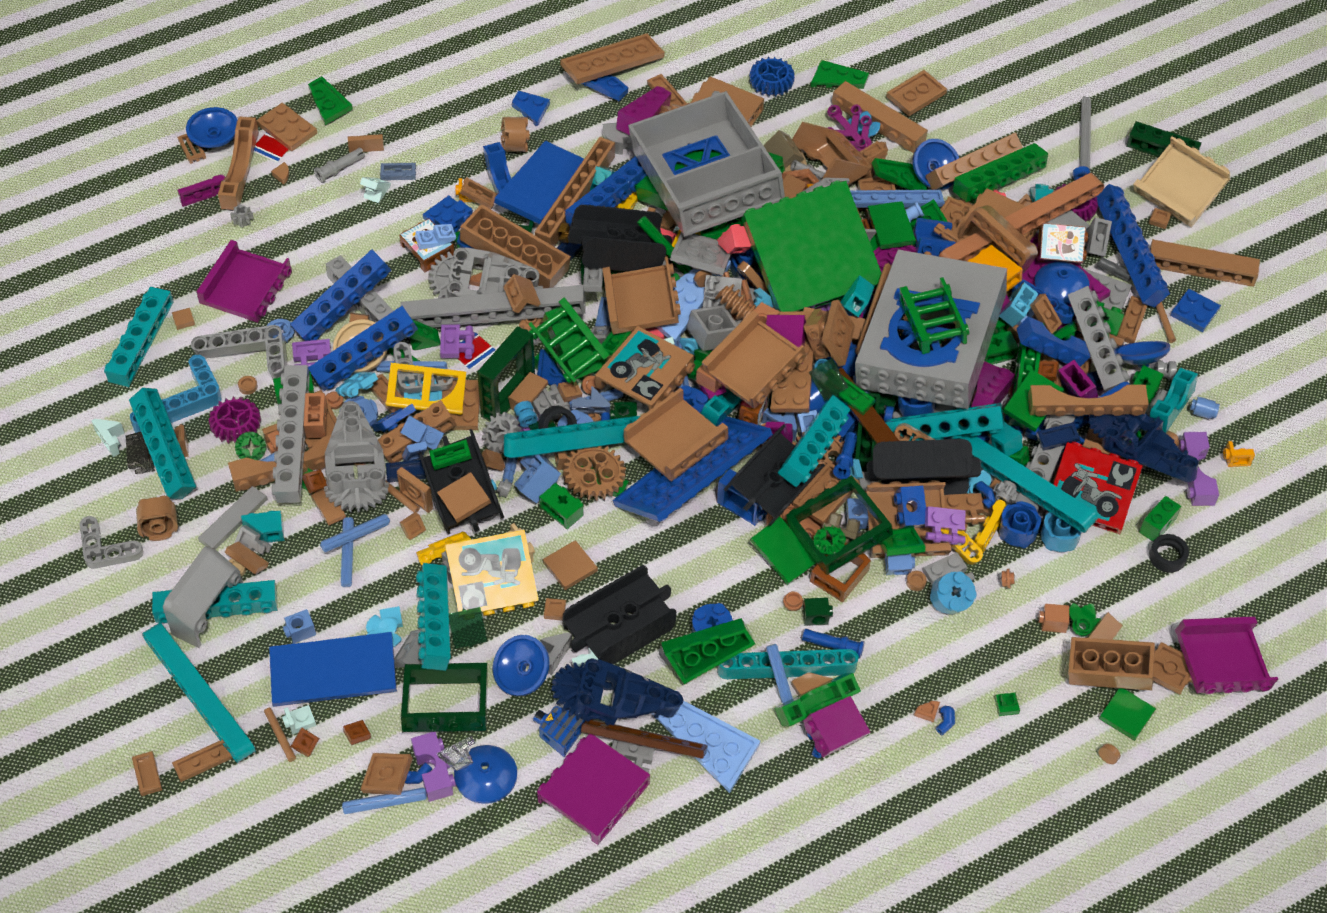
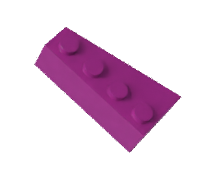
[616,86,672,135]
[970,361,1015,419]

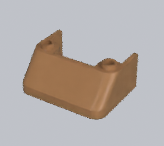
[792,121,872,185]
[957,205,1038,274]

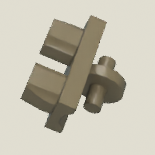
[822,513,862,544]

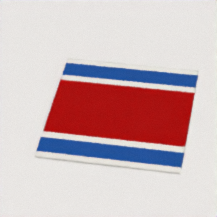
[254,132,289,162]
[457,331,496,370]

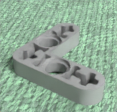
[393,342,453,393]
[80,516,144,569]

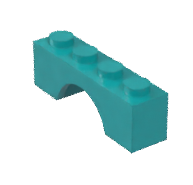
[1150,368,1198,433]
[701,388,743,427]
[958,402,1023,456]

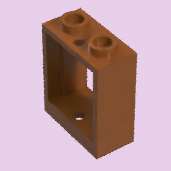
[810,543,871,603]

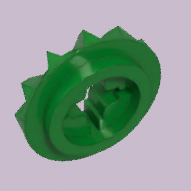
[235,432,266,460]
[814,525,846,554]

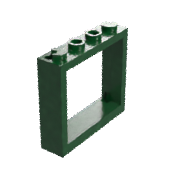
[477,326,535,422]
[786,475,893,575]
[401,663,488,732]

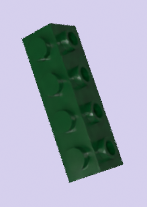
[1126,121,1202,157]
[855,393,884,472]

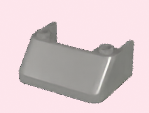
[163,546,243,648]

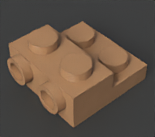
[803,308,831,360]

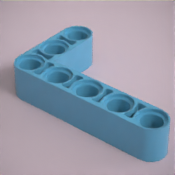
[130,355,222,434]

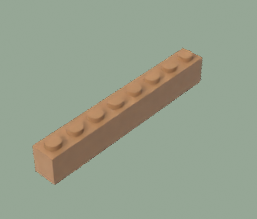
[535,137,615,247]

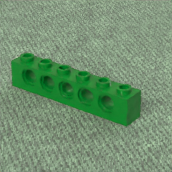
[953,143,1048,202]
[1008,323,1045,429]

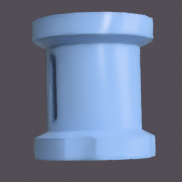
[905,202,924,223]

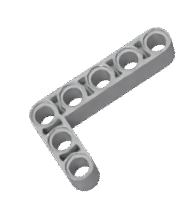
[191,325,287,379]

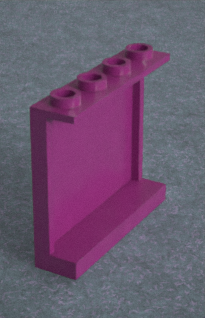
[196,240,292,323]
[1175,617,1279,694]
[537,734,650,845]

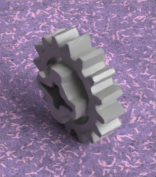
[482,412,521,453]

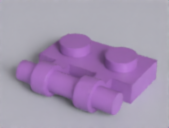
[440,324,475,359]
[292,339,331,367]
[925,506,965,545]

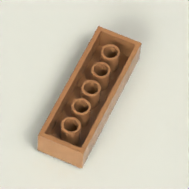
[460,204,571,288]

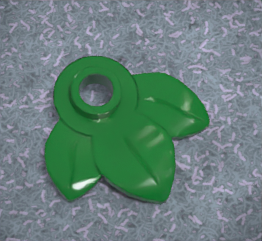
[1069,603,1101,637]

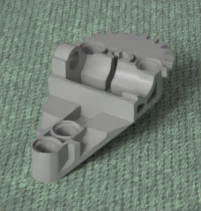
[428,247,539,298]
[324,401,389,512]

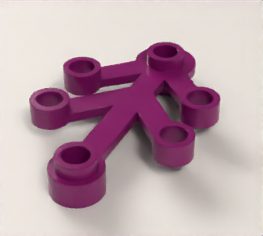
[827,104,872,152]

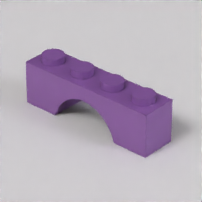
[1178,432,1219,506]

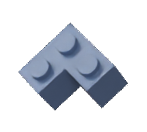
[514,454,561,504]

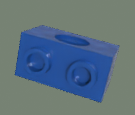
[894,485,926,529]

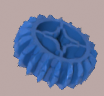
[749,56,795,97]

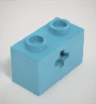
[999,282,1038,327]

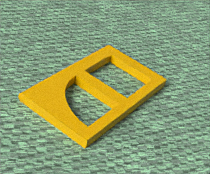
[385,363,466,415]

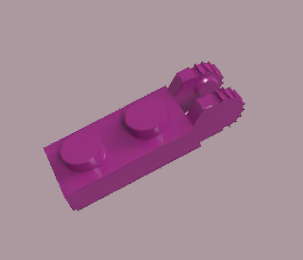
[177,174,225,207]

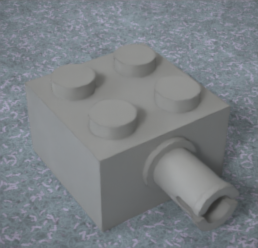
[687,305,743,351]

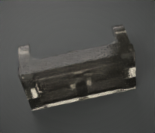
[125,431,155,474]

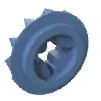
[267,319,295,343]

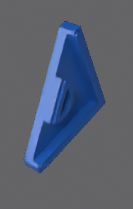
[537,349,567,386]

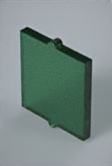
[809,358,848,401]
[449,607,488,649]

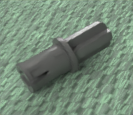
[1097,257,1131,281]

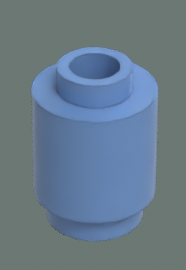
[1190,396,1220,419]

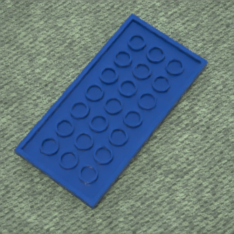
[612,417,773,522]

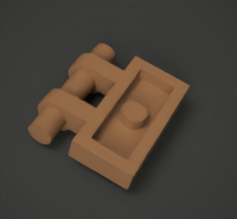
[944,493,986,525]

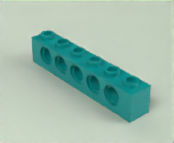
[104,286,174,387]
[129,387,196,499]
[778,395,850,487]
[885,403,1004,441]
[416,563,451,671]
[152,580,278,623]

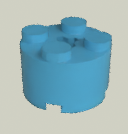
[1041,512,1082,552]
[930,572,977,615]

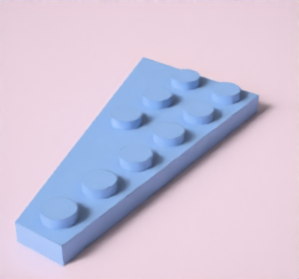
[656,260,731,344]
[651,701,760,793]

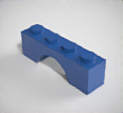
[1016,316,1090,367]

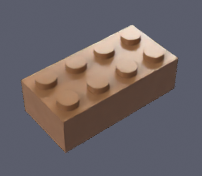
[1068,637,1155,691]

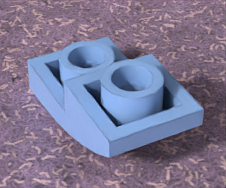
[415,224,456,249]

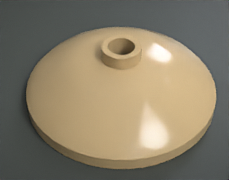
[333,319,387,373]

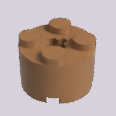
[501,117,530,152]
[136,495,178,541]

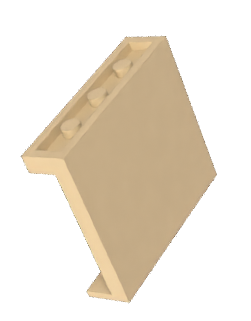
[1133,136,1230,228]

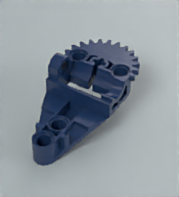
[1089,413,1199,482]
[551,658,684,726]

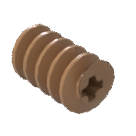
[715,284,756,321]

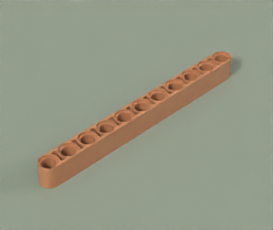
[939,173,1104,261]

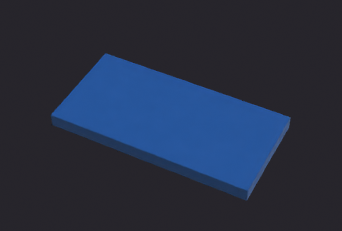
[494,141,584,224]
[269,632,397,707]

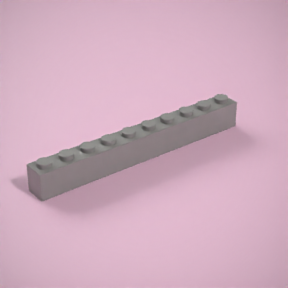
[400,285,586,328]

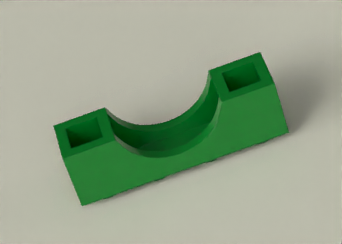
[774,673,861,727]

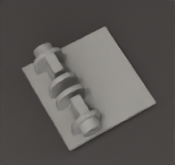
[703,275,742,315]

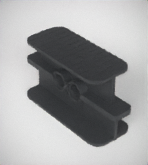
[568,204,672,271]
[723,424,825,526]
[418,429,504,534]
[867,439,981,495]
[563,565,677,664]

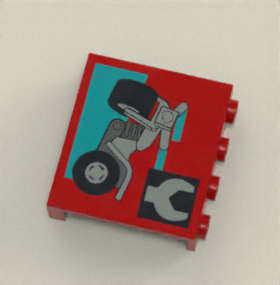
[1045,442,1143,535]

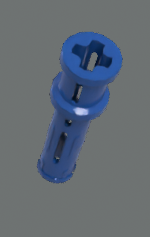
[833,432,857,479]
[802,628,865,659]

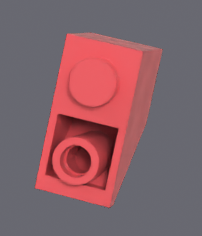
[717,224,752,254]

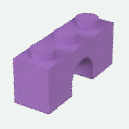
[411,732,456,802]

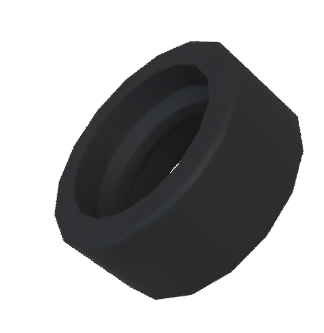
[538,405,577,429]
[1149,534,1189,573]

